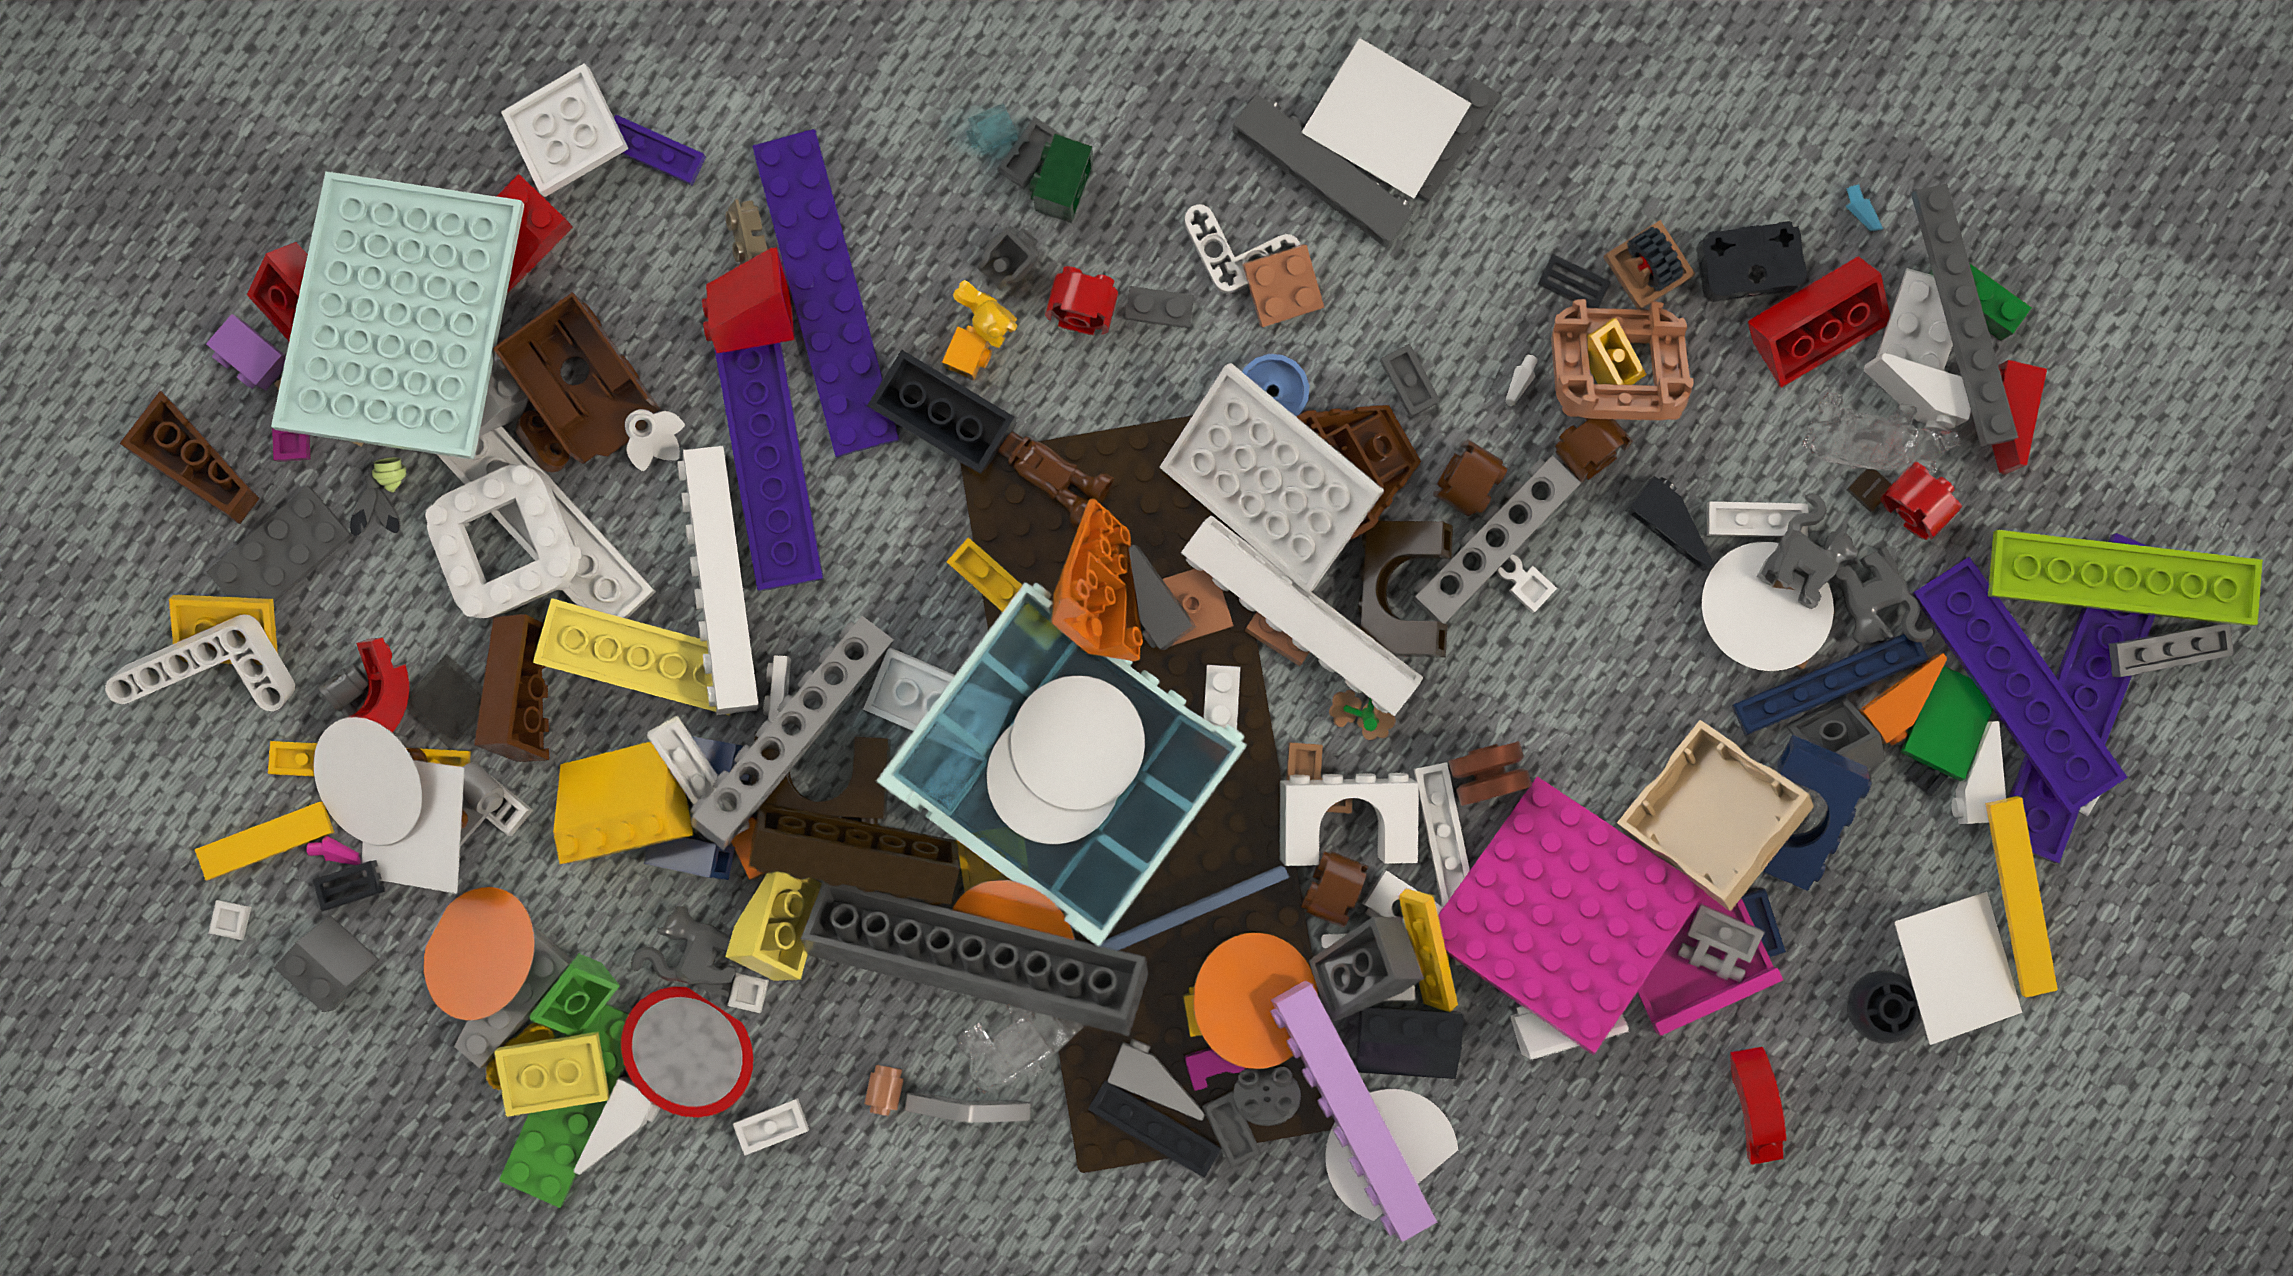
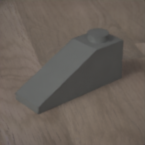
[1129,545,1197,650]

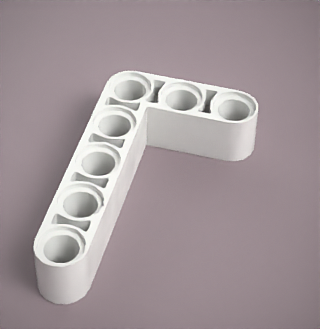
[105,615,295,711]

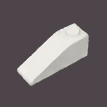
[1951,721,2006,824]
[573,1076,660,1175]

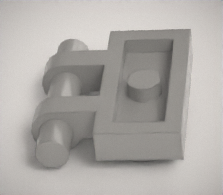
[1677,903,1764,982]

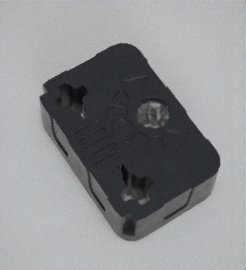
[1697,221,1807,302]

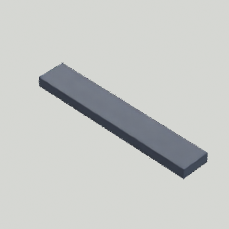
[1100,865,1289,950]

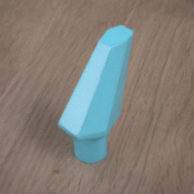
[1846,185,1883,231]

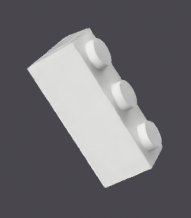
[1510,1006,1629,1060]

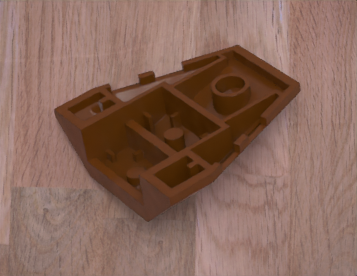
[1296,405,1421,541]

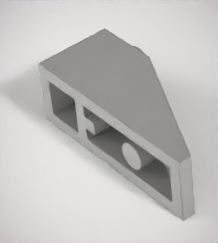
[1108,1039,1204,1121]

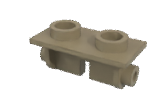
[725,199,767,265]

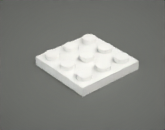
[501,64,628,197]

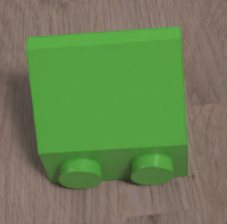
[529,954,620,1036]

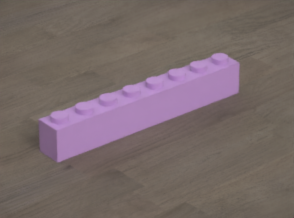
[1270,980,1437,1242]

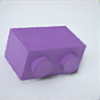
[206,314,286,390]

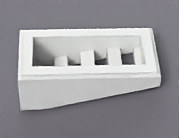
[486,774,533,836]

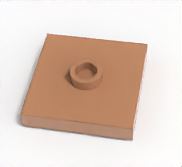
[1163,569,1234,646]

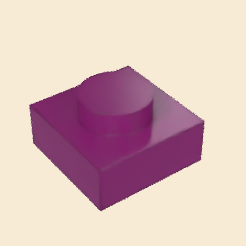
[272,428,311,462]

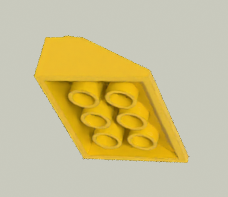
[553,742,694,864]

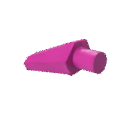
[307,836,361,865]

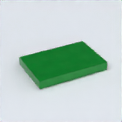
[1900,666,1993,782]

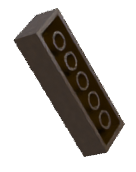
[749,803,960,905]

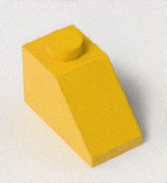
[1588,318,1647,385]

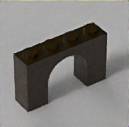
[1358,521,1453,658]
[751,731,891,825]

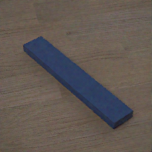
[1732,634,1929,736]

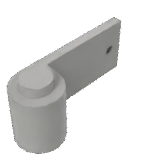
[460,762,504,847]

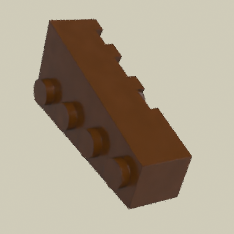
[474,614,549,762]

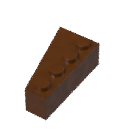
[120,390,260,524]

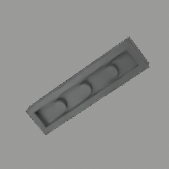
[1417,77,1501,203]
[2109,623,2234,677]

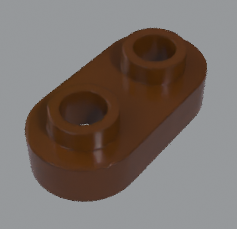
[516,410,570,473]

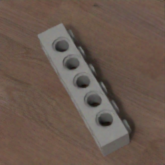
[1412,455,1581,624]

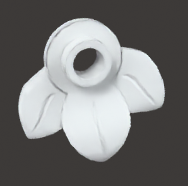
[625,409,685,471]

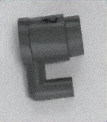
[319,664,369,718]

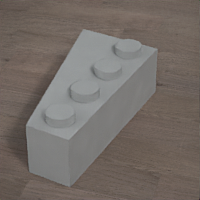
[454,924,573,1069]

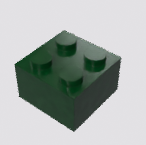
[1029,134,1093,223]

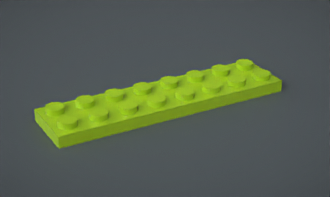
[1988,530,2263,626]

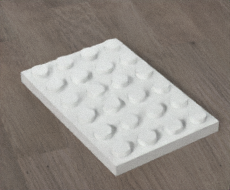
[1160,363,1384,593]

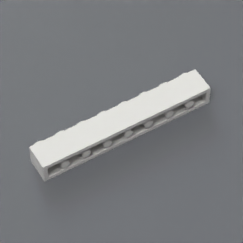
[677,446,758,715]
[1181,515,1423,716]

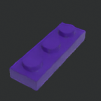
[614,114,706,186]

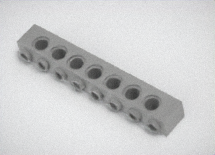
[691,616,894,850]

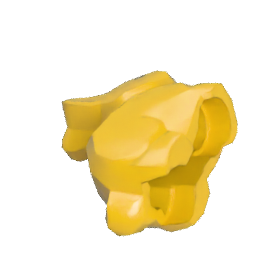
[953,280,1017,348]

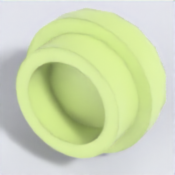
[372,457,407,493]

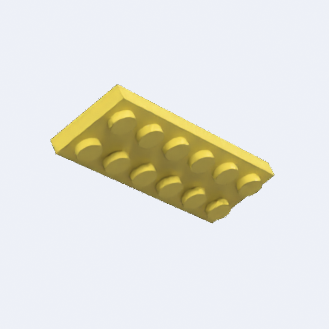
[533,598,730,715]

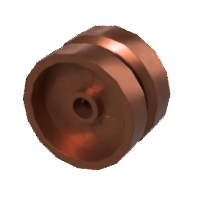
[1448,741,1532,806]

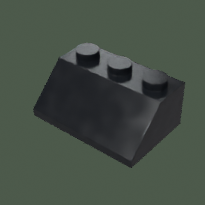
[1356,1006,1464,1079]

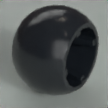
[1847,970,1922,1044]

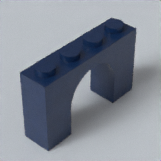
[1762,735,1872,891]
[644,736,750,880]

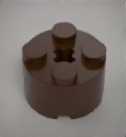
[1555,418,1633,483]
[1433,439,1508,516]
[1301,851,1369,928]

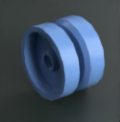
[1242,354,1309,417]

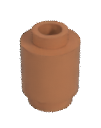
[864,1065,904,1116]

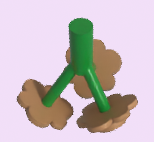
[1329,690,1396,740]

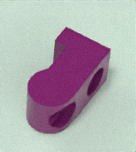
[1183,1047,1245,1091]

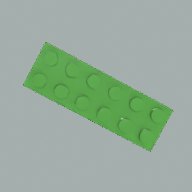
[499,1003,629,1208]

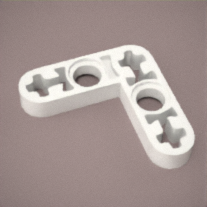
[1185,204,1300,294]

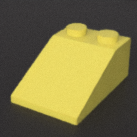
[726,872,822,981]

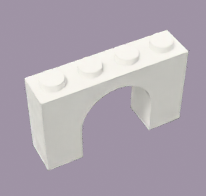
[1280,773,1419,866]

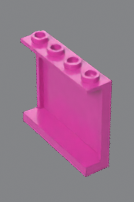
[1637,894,1783,1036]

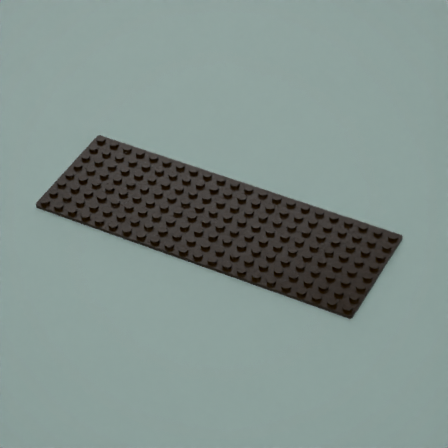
[960,415,1335,1173]

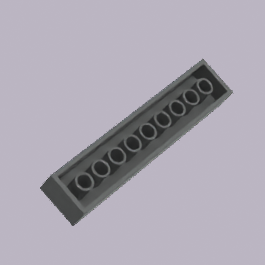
[801,882,1148,1036]

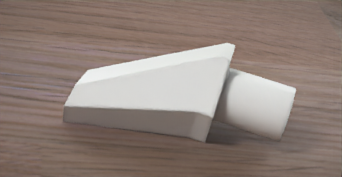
[1506,355,1538,407]

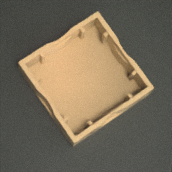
[1617,720,1814,911]

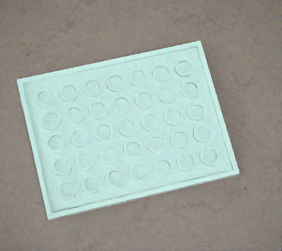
[271,172,524,460]

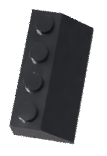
[867,350,1017,474]

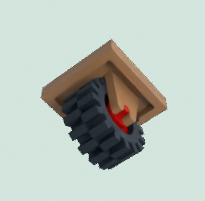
[1603,220,1696,310]

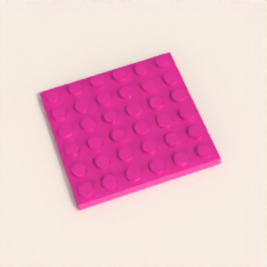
[1438,776,1705,1056]

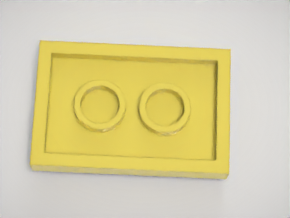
[494,1032,610,1117]

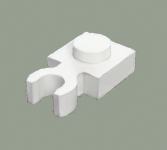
[1496,554,1557,613]

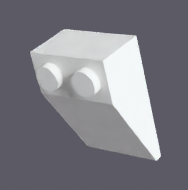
[1864,352,1971,433]

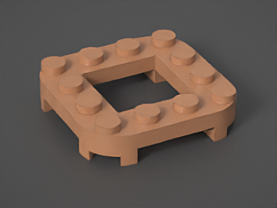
[1551,299,1694,420]

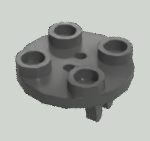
[1233,1067,1301,1126]

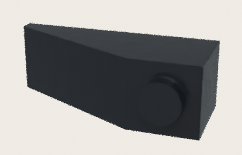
[1625,476,1713,571]

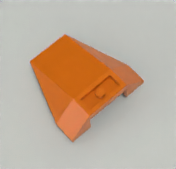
[1051,499,1143,661]

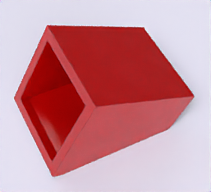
[702,247,795,354]

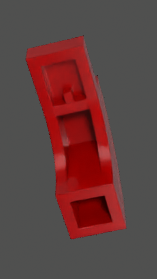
[344,637,409,733]
[1730,1046,1787,1165]

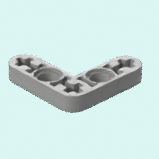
[905,1093,1031,1122]

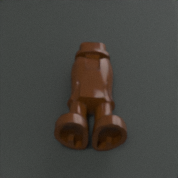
[998,431,1114,529]

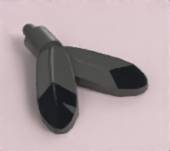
[350,466,401,536]

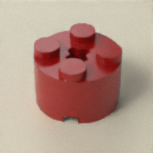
[1045,266,1118,335]
[1881,462,1962,540]

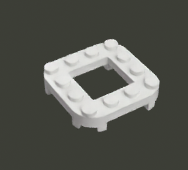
[425,464,582,618]

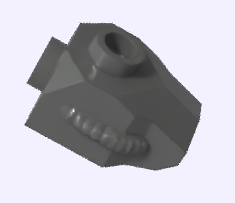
[977,226,1040,291]

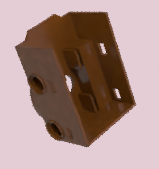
[493,292,661,464]

